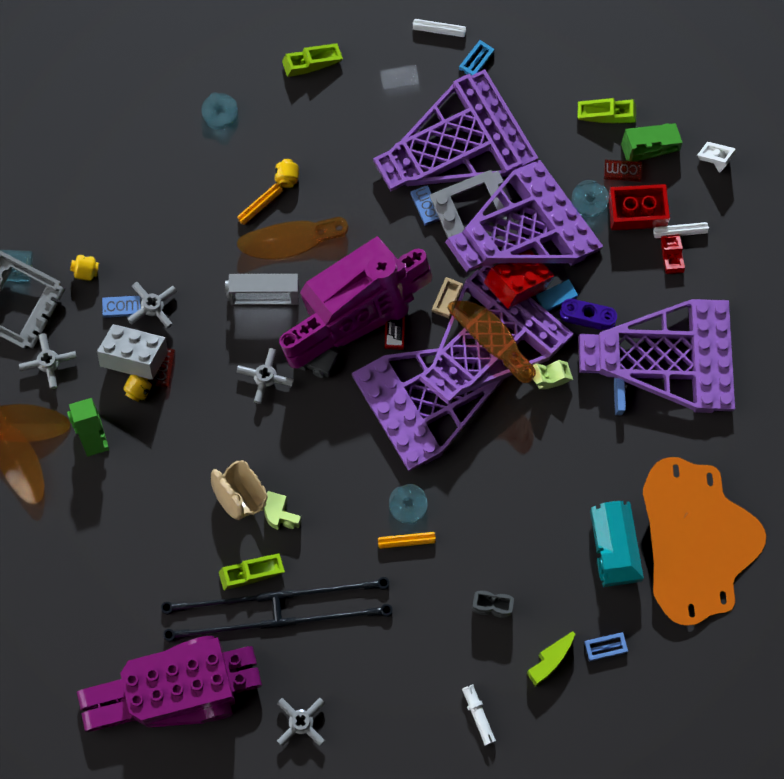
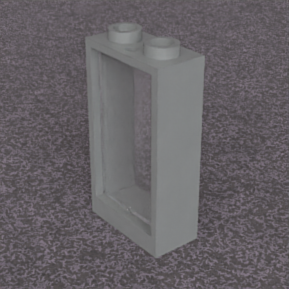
[225,274,299,305]

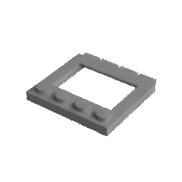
[429,170,524,263]
[0,251,65,349]

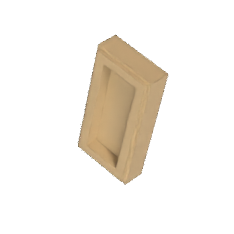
[432,277,463,319]

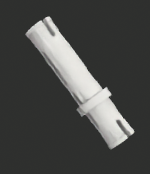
[462,684,496,746]

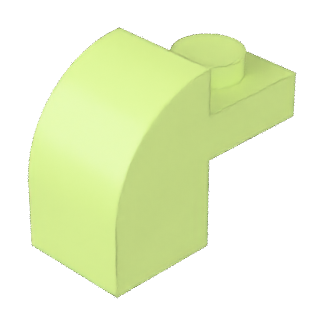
[531,360,573,390]
[264,491,301,530]

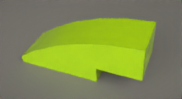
[282,43,343,77]
[578,98,636,123]
[219,553,285,590]
[527,631,575,687]

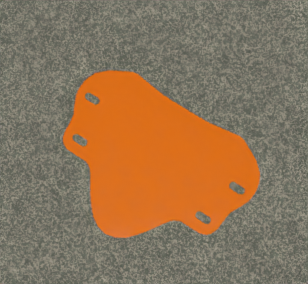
[643,457,766,625]

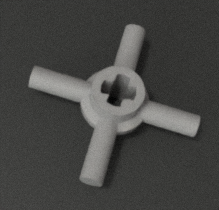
[127,282,177,328]
[19,333,77,389]
[237,348,294,404]
[277,698,325,746]

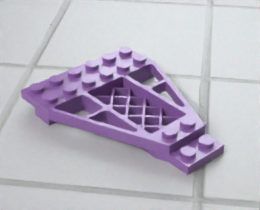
[373,69,538,191]
[445,160,603,272]
[419,265,574,404]
[578,299,735,413]
[352,339,517,472]

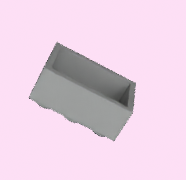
[97,324,168,380]

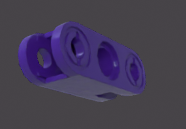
[560,299,617,331]

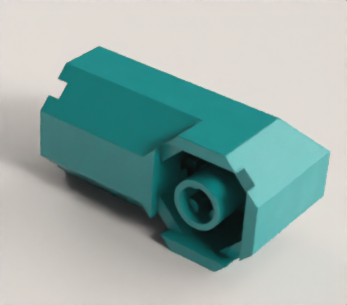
[590,501,644,587]

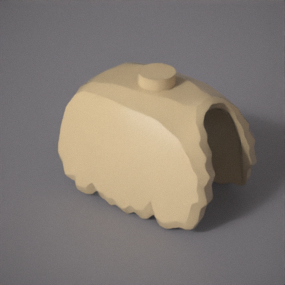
[211,460,268,520]

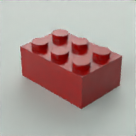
[608,184,670,230]
[484,249,554,309]

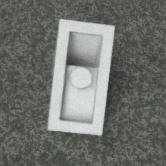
[697,142,737,173]

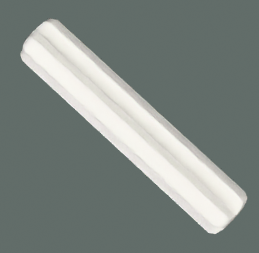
[413,19,466,37]
[653,222,709,238]

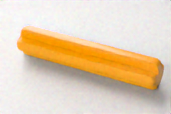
[237,183,283,225]
[378,532,436,549]

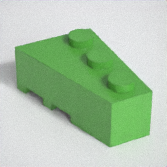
[621,123,683,164]
[67,398,109,457]

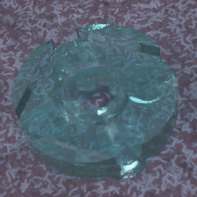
[201,92,238,130]
[571,180,609,217]
[389,484,428,524]

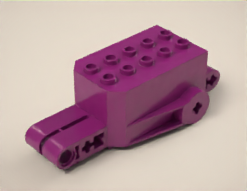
[279,236,432,368]
[77,636,262,732]

